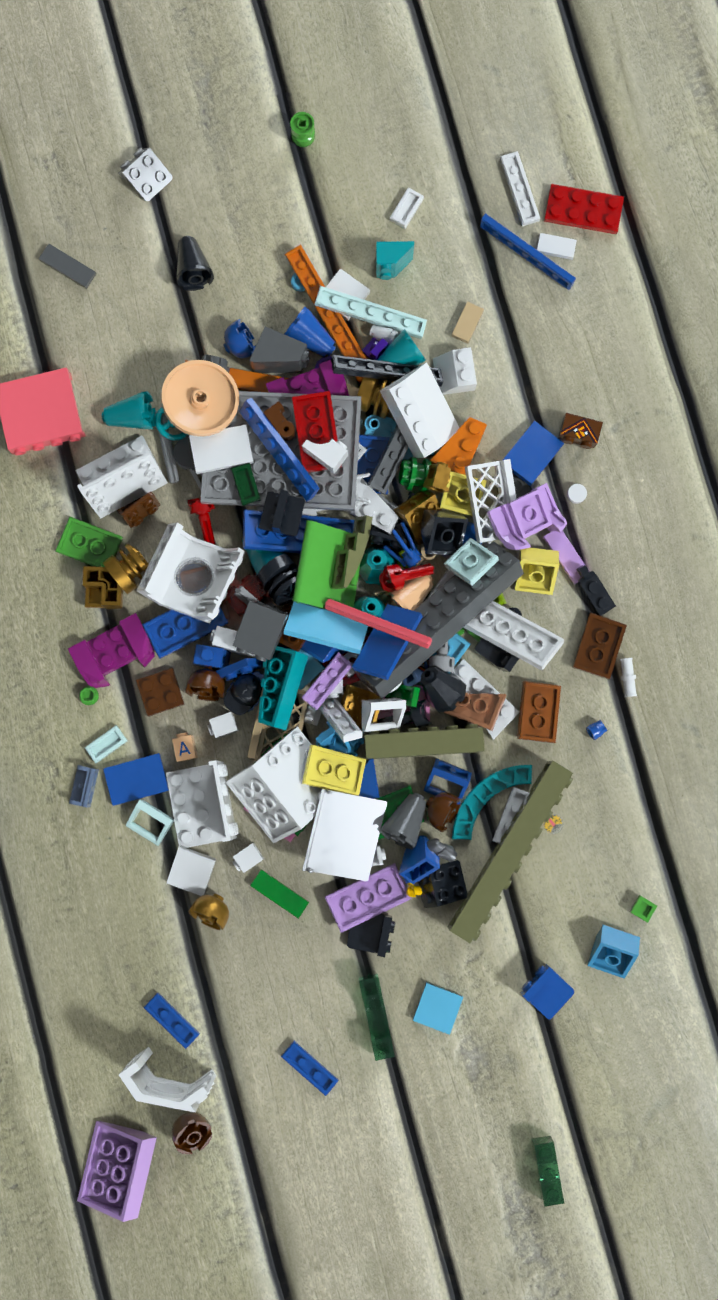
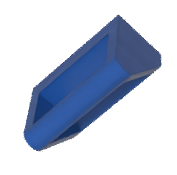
[423,759,472,805]

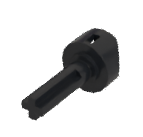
[377,699,432,728]

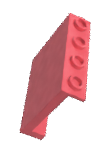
[0,367,86,455]

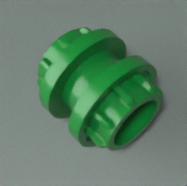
[398,457,432,492]

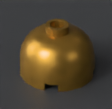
[188,894,229,930]

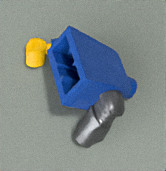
[399,835,457,897]

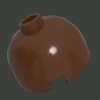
[185,667,225,701]
[426,792,462,833]
[171,1112,212,1155]

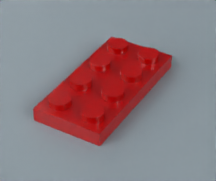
[544,184,624,235]
[292,391,342,473]

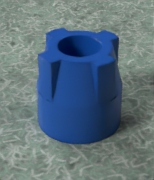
[586,720,607,740]

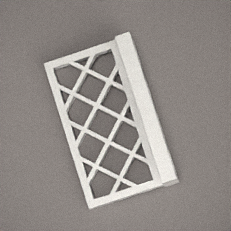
[465,459,517,543]

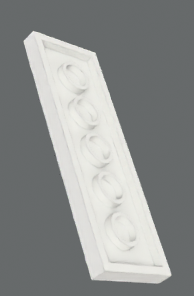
[464,601,564,671]

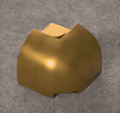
[82,566,123,609]

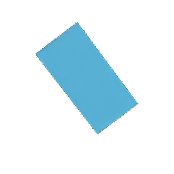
[284,602,368,654]

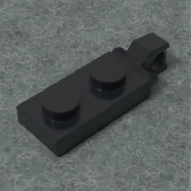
[576,565,616,616]

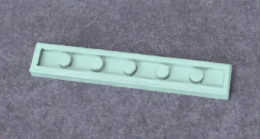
[315,286,427,339]

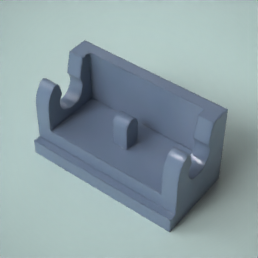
[69,765,99,808]

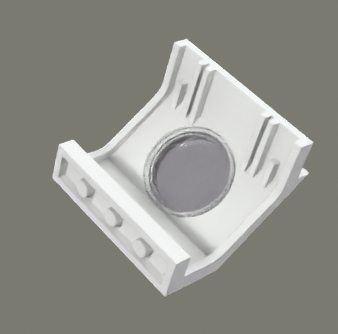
[136,522,245,624]

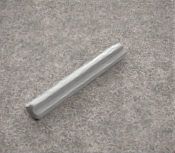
[155,411,179,483]

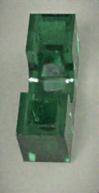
[531,1136,564,1207]

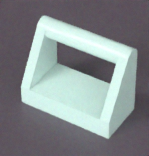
[126,799,174,846]

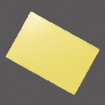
[302,745,366,796]

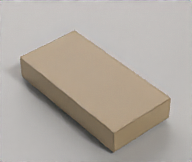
[452,301,484,344]

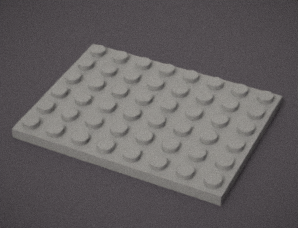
[200,391,361,511]

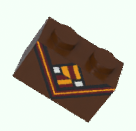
[558,413,603,449]

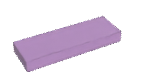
[543,531,585,585]
[302,652,353,710]

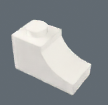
[302,439,348,474]

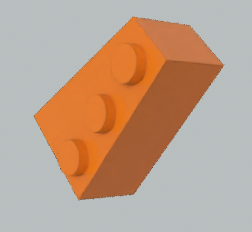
[430,417,487,475]

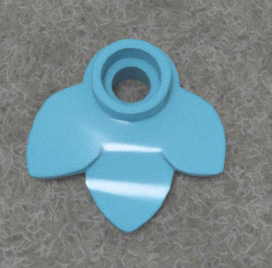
[364,415,396,437]

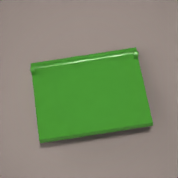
[293,520,360,609]

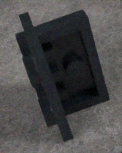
[259,489,305,537]

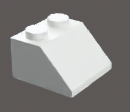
[433,347,477,395]

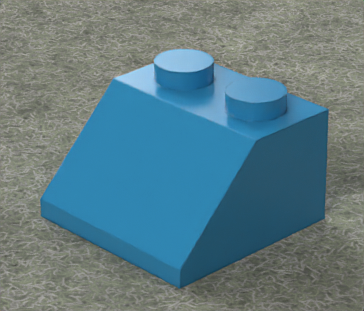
[587,925,640,979]

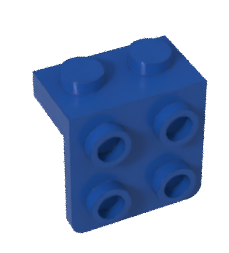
[520,964,574,1019]

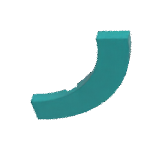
[452,765,532,840]

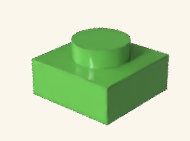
[630,895,657,923]

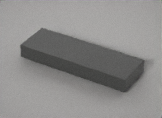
[39,244,96,289]

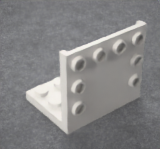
[75,435,168,519]
[226,727,322,843]
[166,760,239,848]

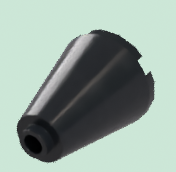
[176,236,214,291]

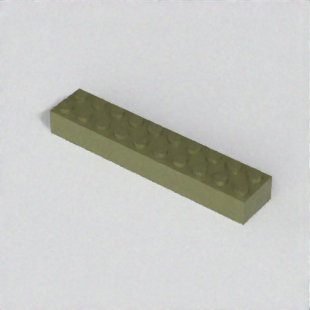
[447,760,573,943]

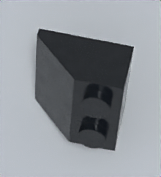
[420,510,468,555]

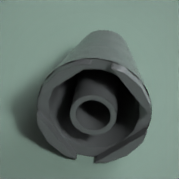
[380,793,426,850]

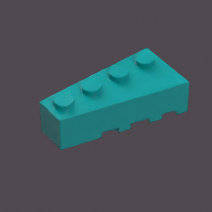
[258,646,308,730]

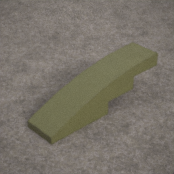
[332,515,373,589]

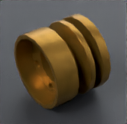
[357,377,395,419]
[102,543,149,594]

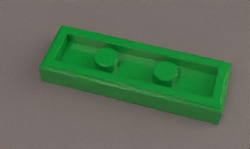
[250,869,309,919]

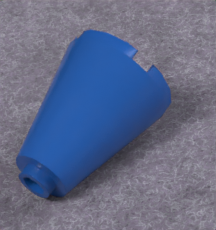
[284,307,336,357]

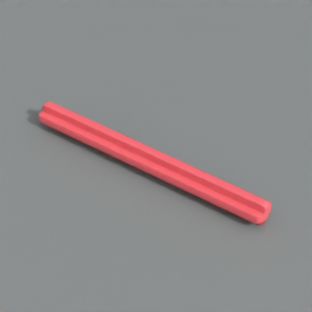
[325,599,432,649]

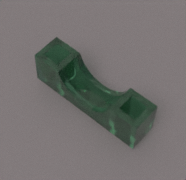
[359,974,395,1061]

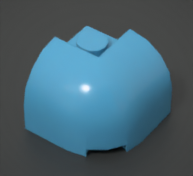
[316,721,364,756]

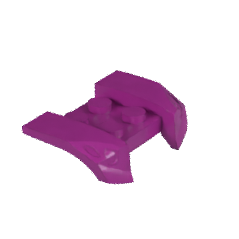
[266,360,349,396]
[68,613,155,688]

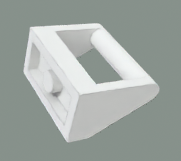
[362,698,406,732]

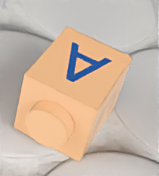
[172,732,198,762]

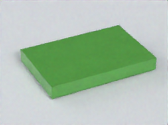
[55,516,123,567]

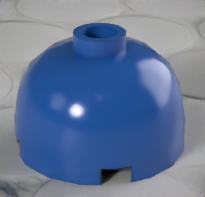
[223,319,256,359]

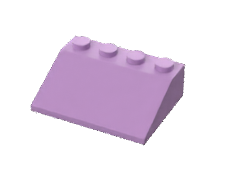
[77,1121,157,1222]

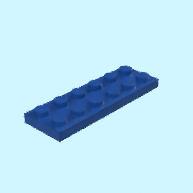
[243,510,355,554]

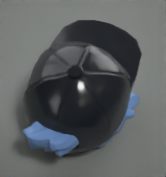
[224,671,264,715]

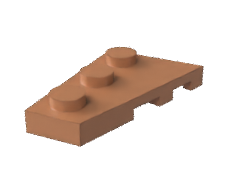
[442,693,507,731]

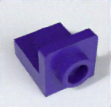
[362,338,388,360]

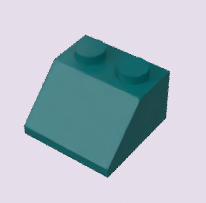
[376,241,414,280]

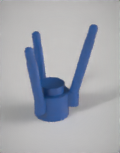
[383,522,421,568]

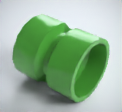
[290,112,315,147]

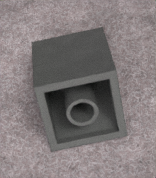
[249,326,310,373]
[232,600,290,662]

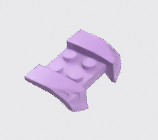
[487,483,567,550]

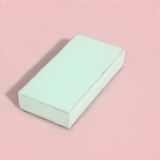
[85,725,128,763]

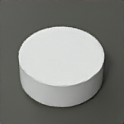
[567,484,587,504]

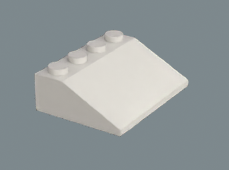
[380,362,459,458]

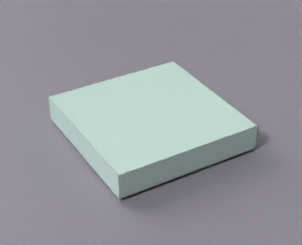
[444,538,499,586]

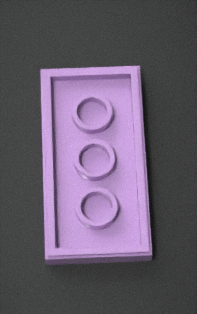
[325,863,412,933]

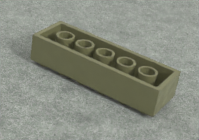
[365,724,484,760]

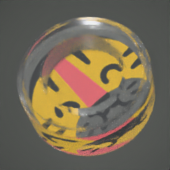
[543,814,564,834]

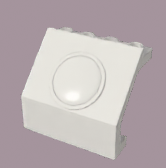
[119,1047,217,1113]

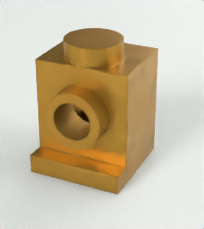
[423,462,451,493]

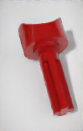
[187,497,216,545]
[379,564,434,592]

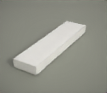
[500,151,540,227]
[319,697,362,743]

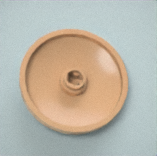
[161,360,239,437]

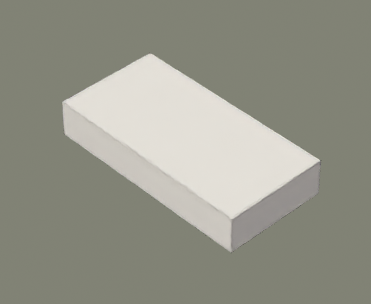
[389,187,424,229]
[537,233,577,260]

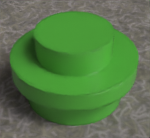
[79,686,99,705]

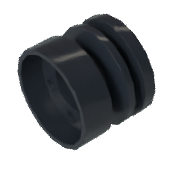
[256,554,298,606]

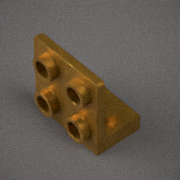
[394,490,442,545]

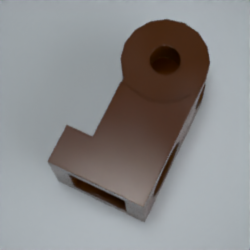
[263,401,296,441]

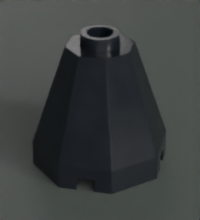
[420,667,467,713]

